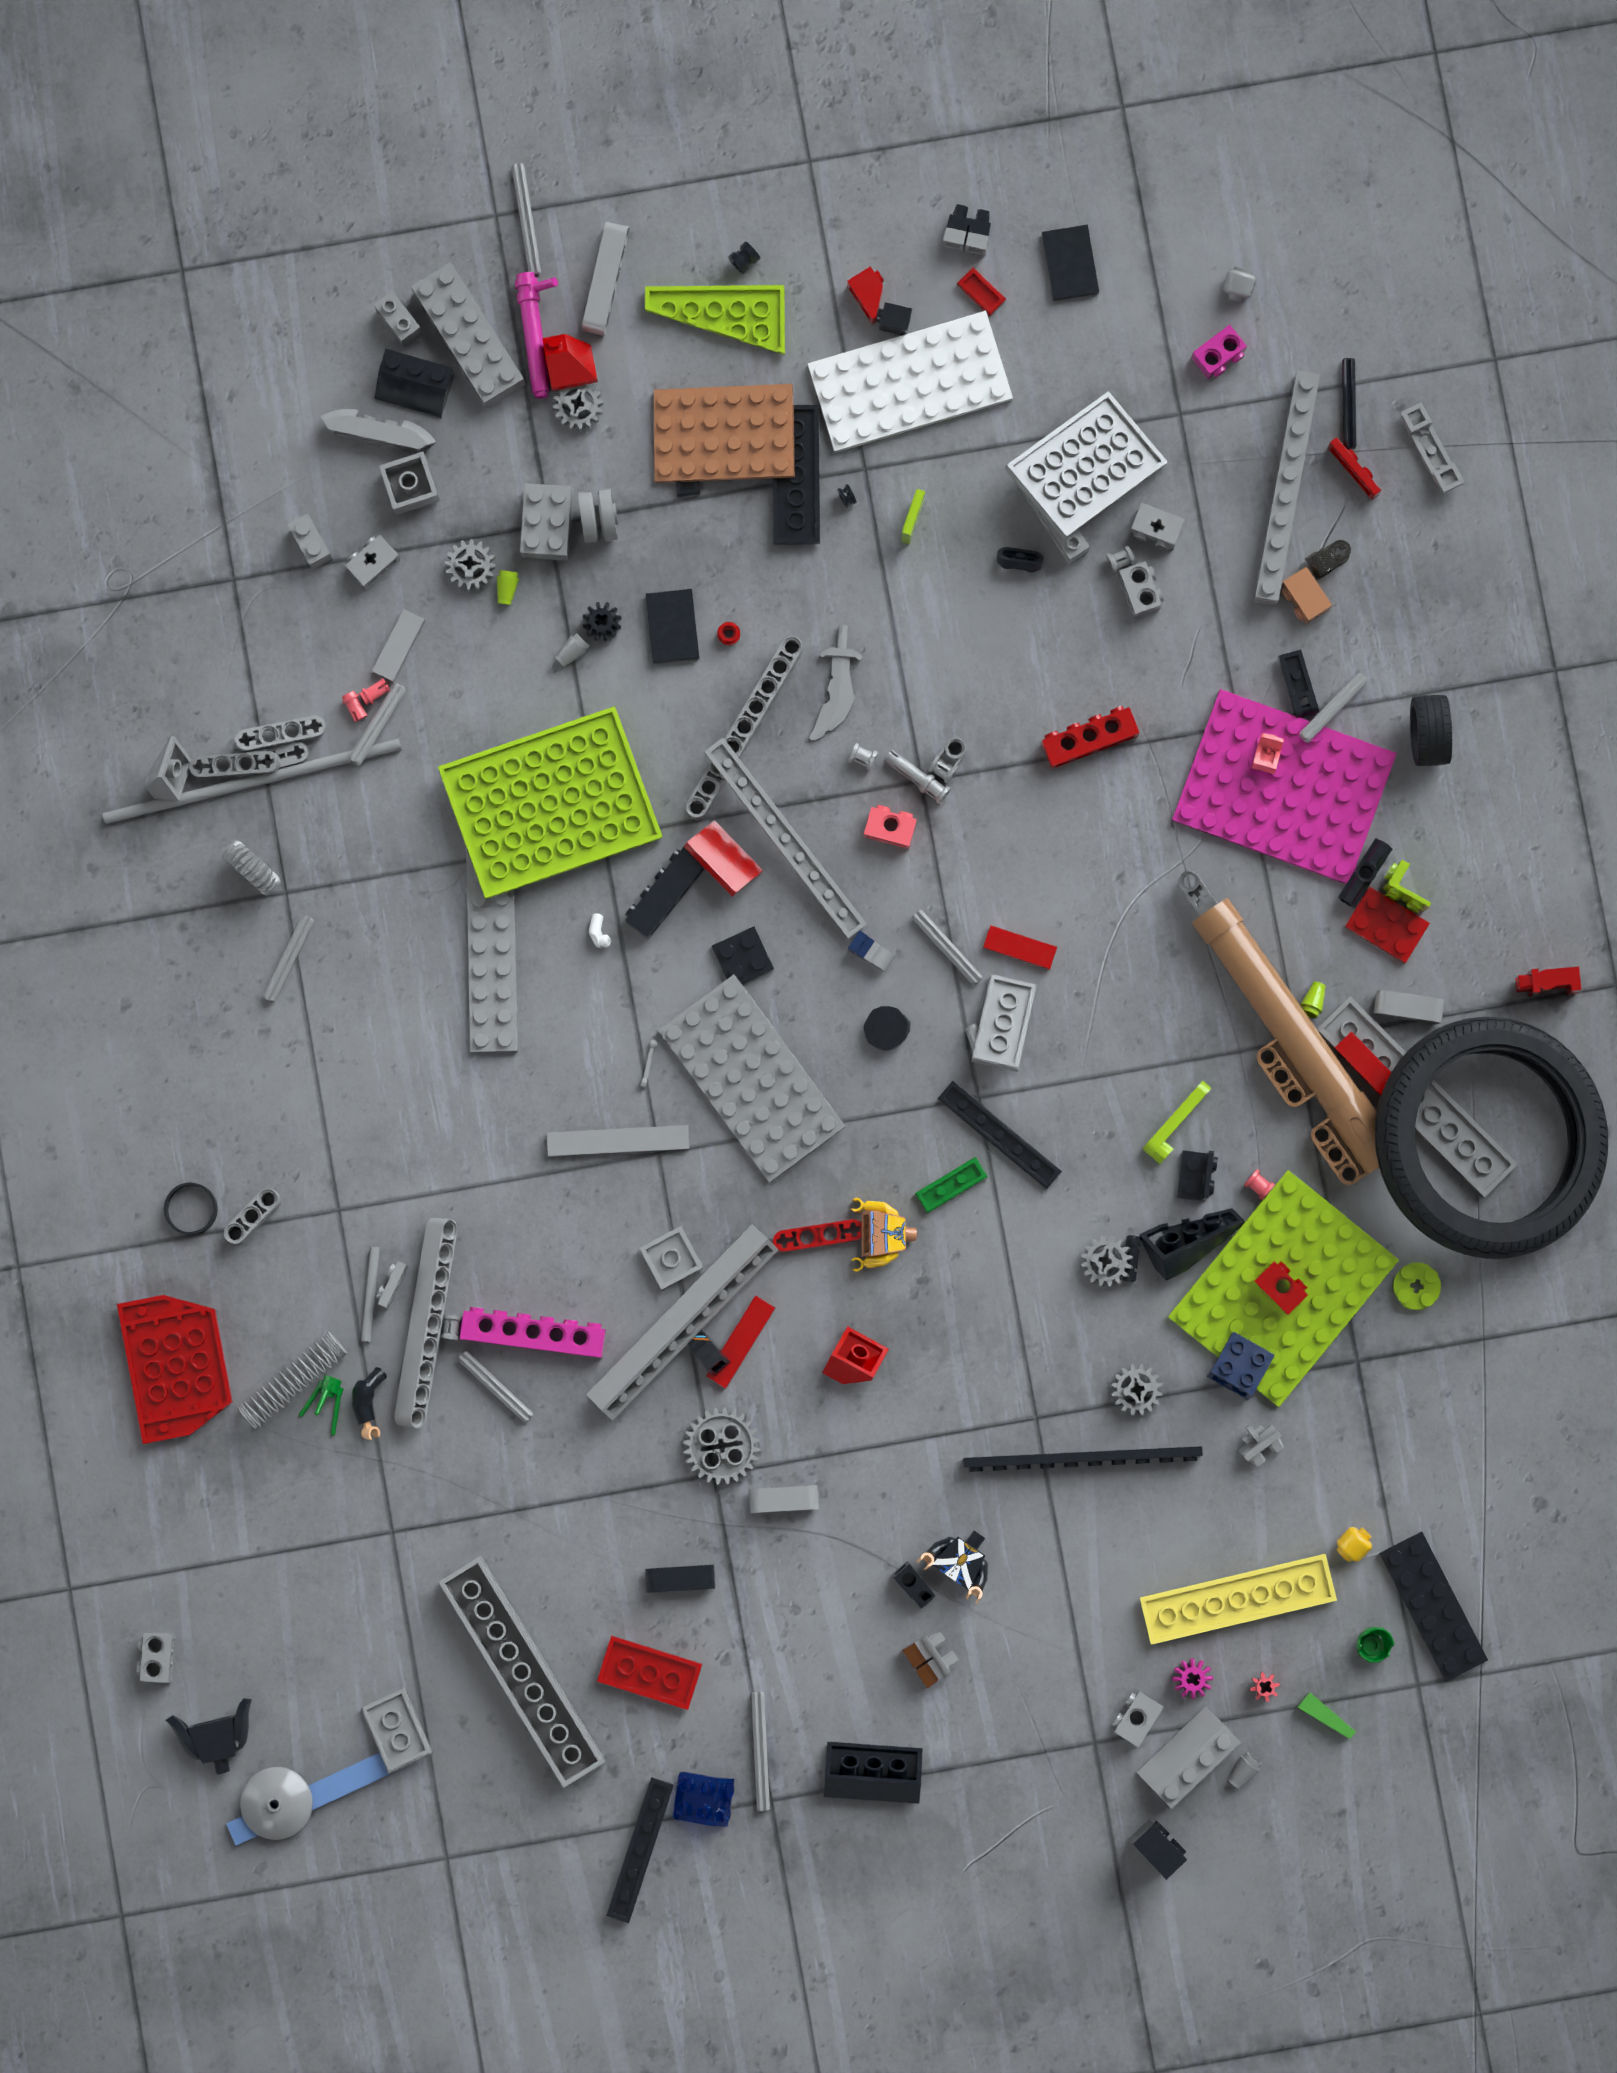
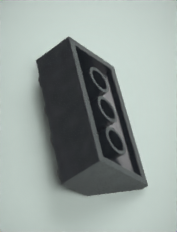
[824,1742,923,1804]

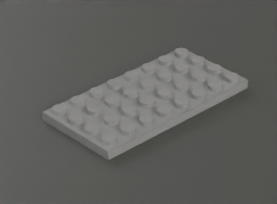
[658,974,846,1183]

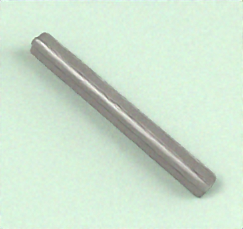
[512,163,541,276]
[751,1691,770,1811]

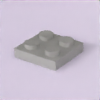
[640,1226,703,1290]

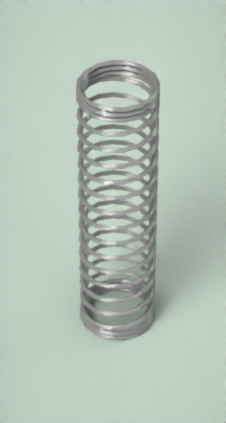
[237,1331,347,1430]

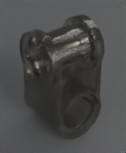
[1305,540,1351,579]

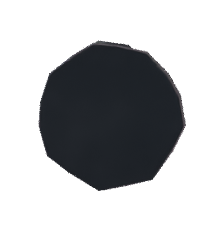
[863,1006,910,1051]

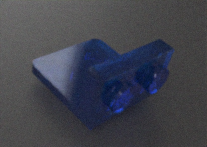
[673,1772,734,1827]

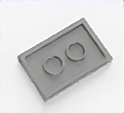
[361,1688,433,1774]

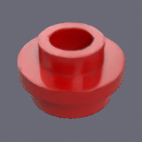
[717,622,741,646]

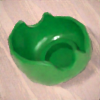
[1356,1626,1395,1663]

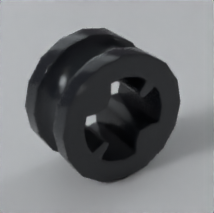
[837,484,857,508]

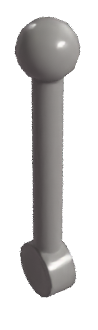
[641,1040,658,1088]

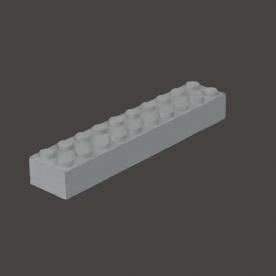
[439,1556,606,1788]

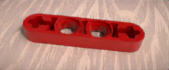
[773,1219,862,1252]

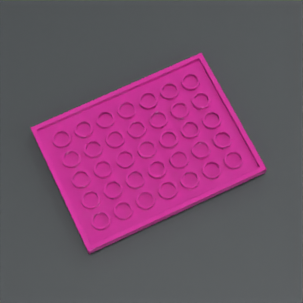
[1172,689,1397,884]

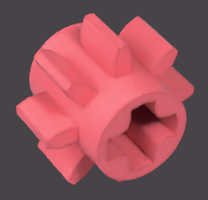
[1249,1672,1280,1702]

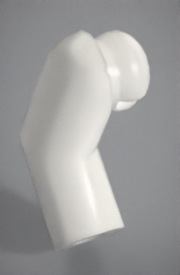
[589,914,611,949]

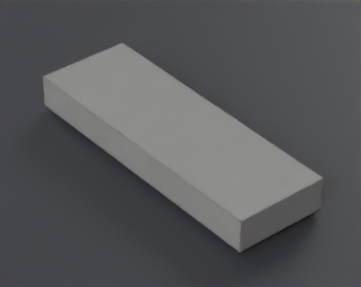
[372,609,425,683]

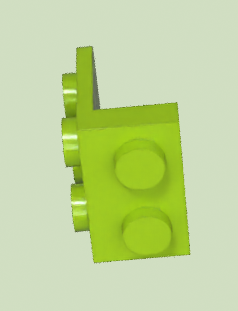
[1382,860,1431,913]

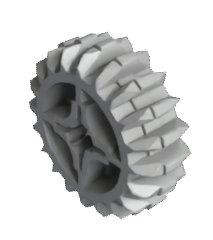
[222,840,281,895]

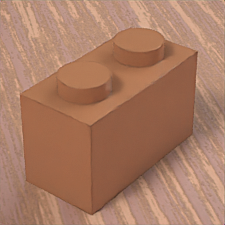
[1281,566,1332,625]

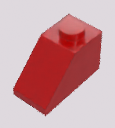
[847,266,884,325]

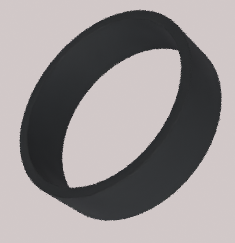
[164,1182,218,1235]

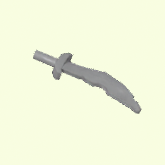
[809,625,862,741]

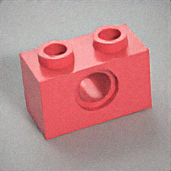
[864,805,917,849]

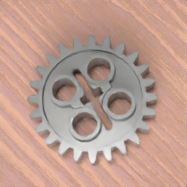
[683,1407,760,1485]

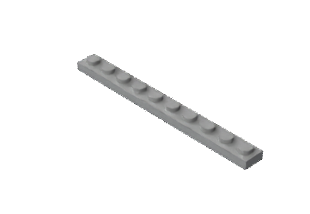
[704,738,866,939]

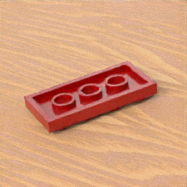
[597,1635,702,1710]

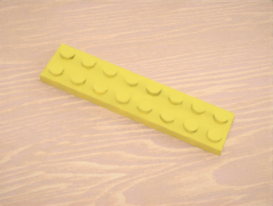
[1139,1554,1337,1645]

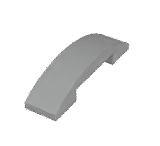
[1400,402,1465,494]

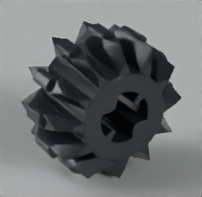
[582,602,622,642]

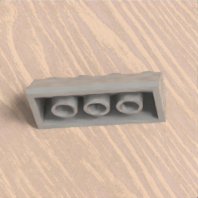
[1137,1706,1241,1809]

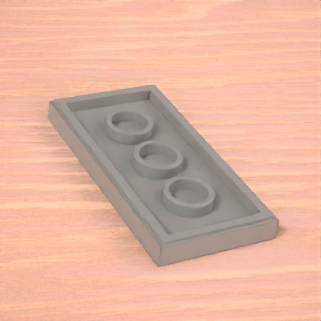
[971,974,1037,1072]

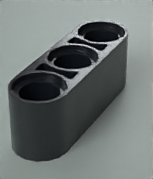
[645,1565,715,1593]

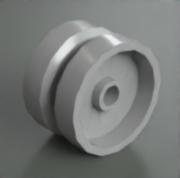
[578,488,618,544]

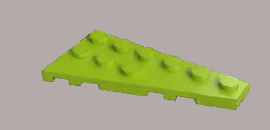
[645,285,785,355]

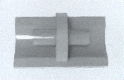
[1237,1424,1284,1467]

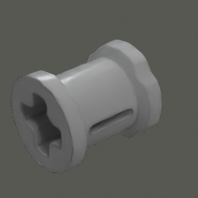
[1106,546,1136,574]
[848,743,878,771]
[440,1314,463,1341]

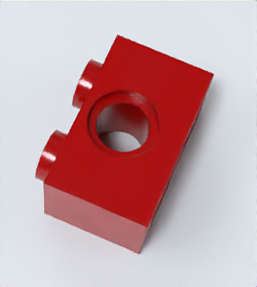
[1253,1261,1308,1315]

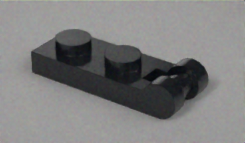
[1278,649,1319,718]

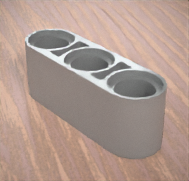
[1373,990,1444,1024]
[224,1188,281,1245]
[749,1485,819,1513]

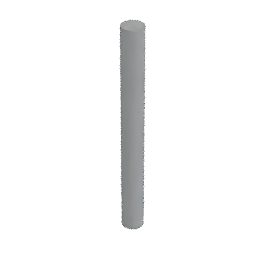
[361,1247,380,1342]

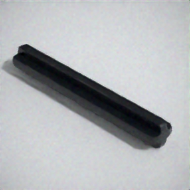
[1342,358,1357,450]

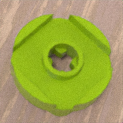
[1392,1262,1441,1310]

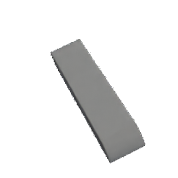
[582,222,629,336]

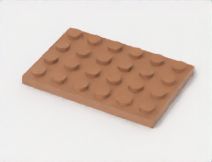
[654,384,795,483]

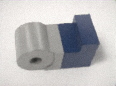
[848,931,895,972]

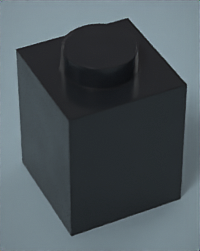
[876,302,912,335]

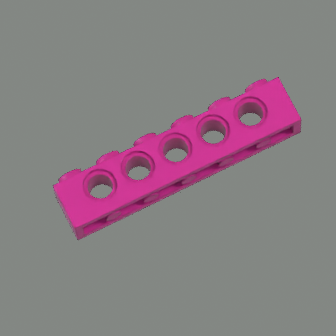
[460,1307,606,1358]

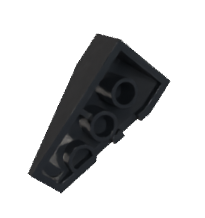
[1139,1208,1245,1281]

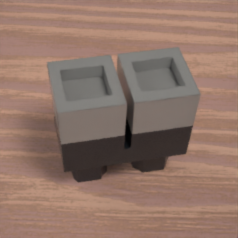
[942,204,991,256]

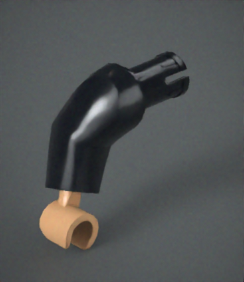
[352,1367,387,1440]

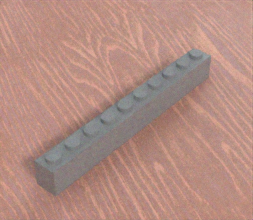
[1253,370,1320,606]
[586,1224,778,1421]

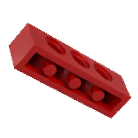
[1041,706,1140,770]

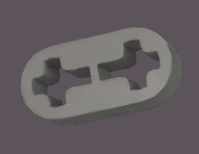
[265,742,309,768]

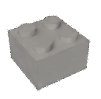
[379,452,440,515]

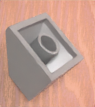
[145,736,192,801]

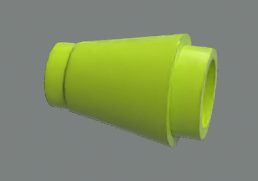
[496,570,519,605]
[1300,981,1326,1018]

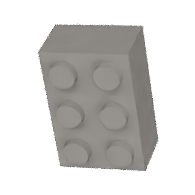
[520,484,573,561]

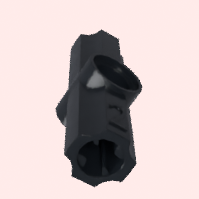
[1338,838,1393,909]

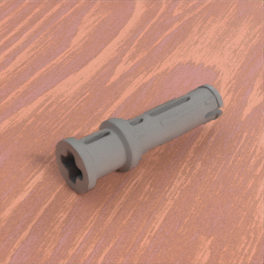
[884,749,951,805]

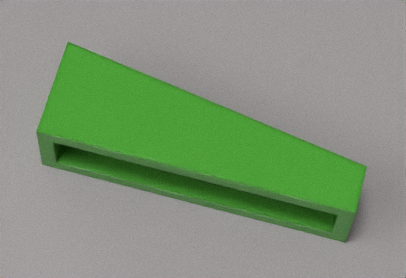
[1296,1692,1356,1739]

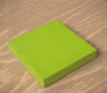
[901,489,925,545]

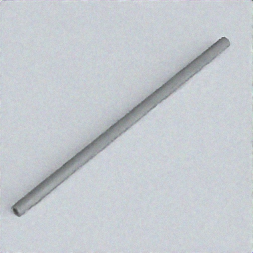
[103,738,402,824]

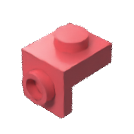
[1252,733,1284,774]

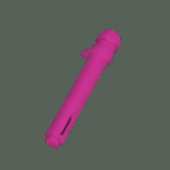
[514,272,558,399]

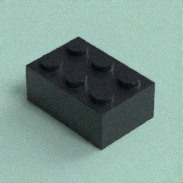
[1129,1820,1187,1880]

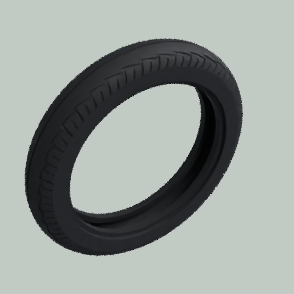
[1375,1017,1608,1259]

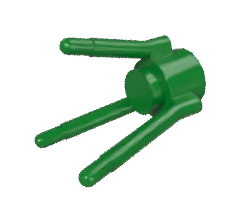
[299,1375,344,1436]

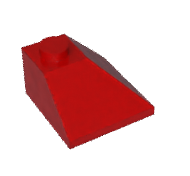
[542,334,598,391]
[822,1326,889,1384]

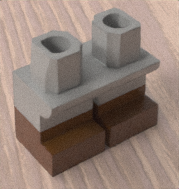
[902,1632,959,1689]

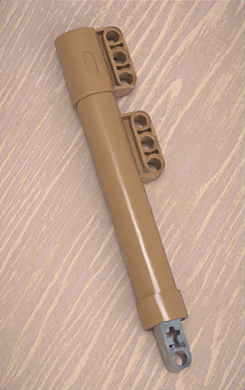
[1178,871,1379,1185]

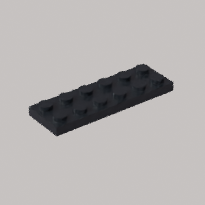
[773,405,820,545]
[1379,1531,1488,1682]

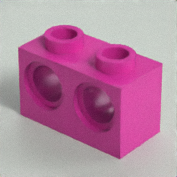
[1191,324,1247,379]

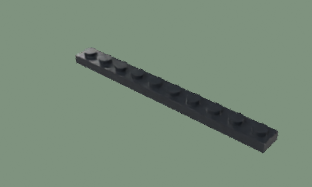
[963,1446,1203,1472]

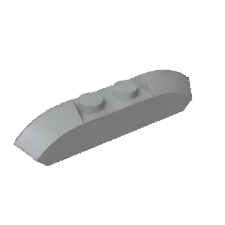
[321,409,436,453]

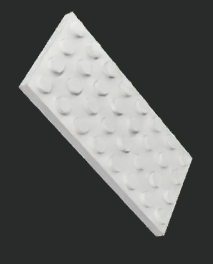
[808,311,1013,453]

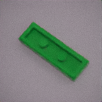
[915,1157,988,1213]

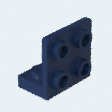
[1206,1332,1274,1400]

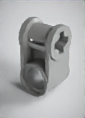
[927,738,966,784]

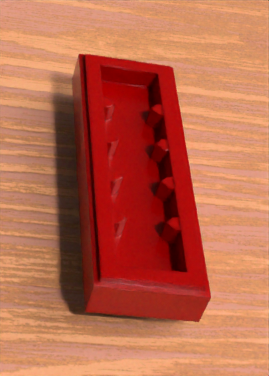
[1328,437,1381,500]

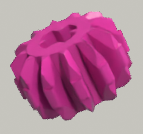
[1172,1658,1213,1699]

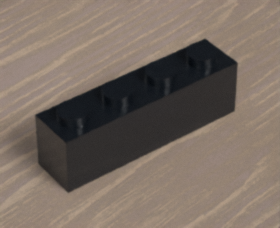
[625,847,705,940]

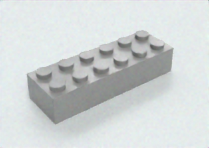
[411,262,525,409]

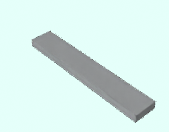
[547,1125,690,1157]

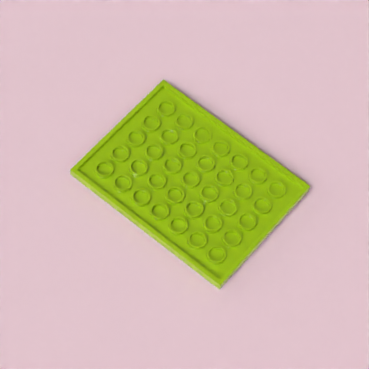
[438,706,663,900]
[1168,1170,1399,1407]

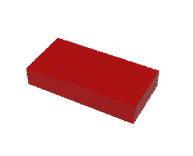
[957,267,1006,317]

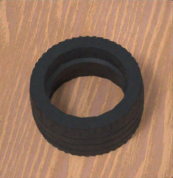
[1410,695,1453,766]

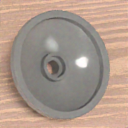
[240,1767,313,1840]

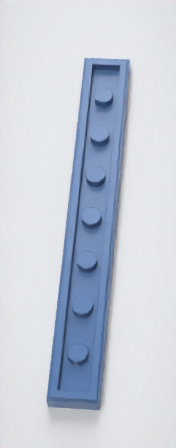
[226,1752,411,1846]

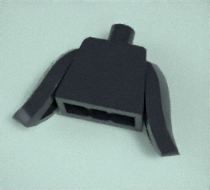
[165,1698,252,1774]

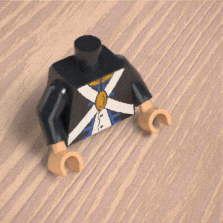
[917,1530,988,1604]

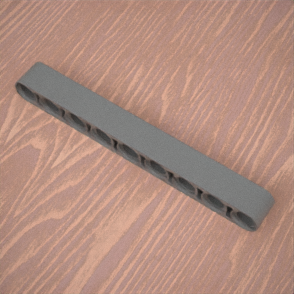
[686,636,802,821]
[395,1217,458,1429]

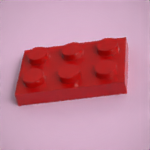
[1345,886,1430,964]

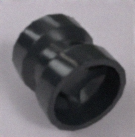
[728,241,761,274]

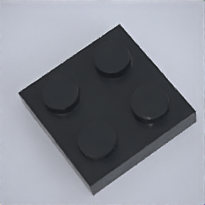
[712,926,774,984]

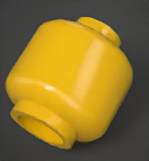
[1336,1527,1372,1563]

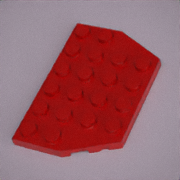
[117,1295,233,1444]

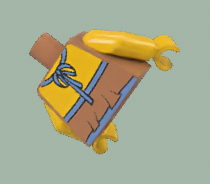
[851,1198,917,1271]

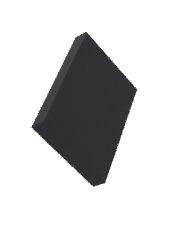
[1042,224,1099,301]
[646,589,700,664]

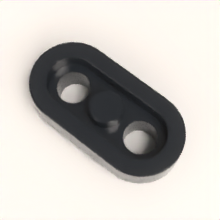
[996,547,1044,573]

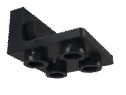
[1177,1150,1218,1201]

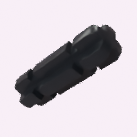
[1122,1235,1140,1282]

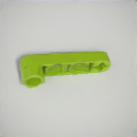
[1142,1081,1211,1164]

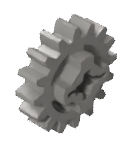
[553,384,604,431]
[445,539,496,591]
[1081,1236,1133,1287]
[1111,1364,1163,1415]

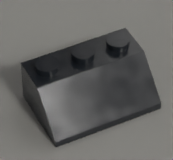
[374,348,455,418]

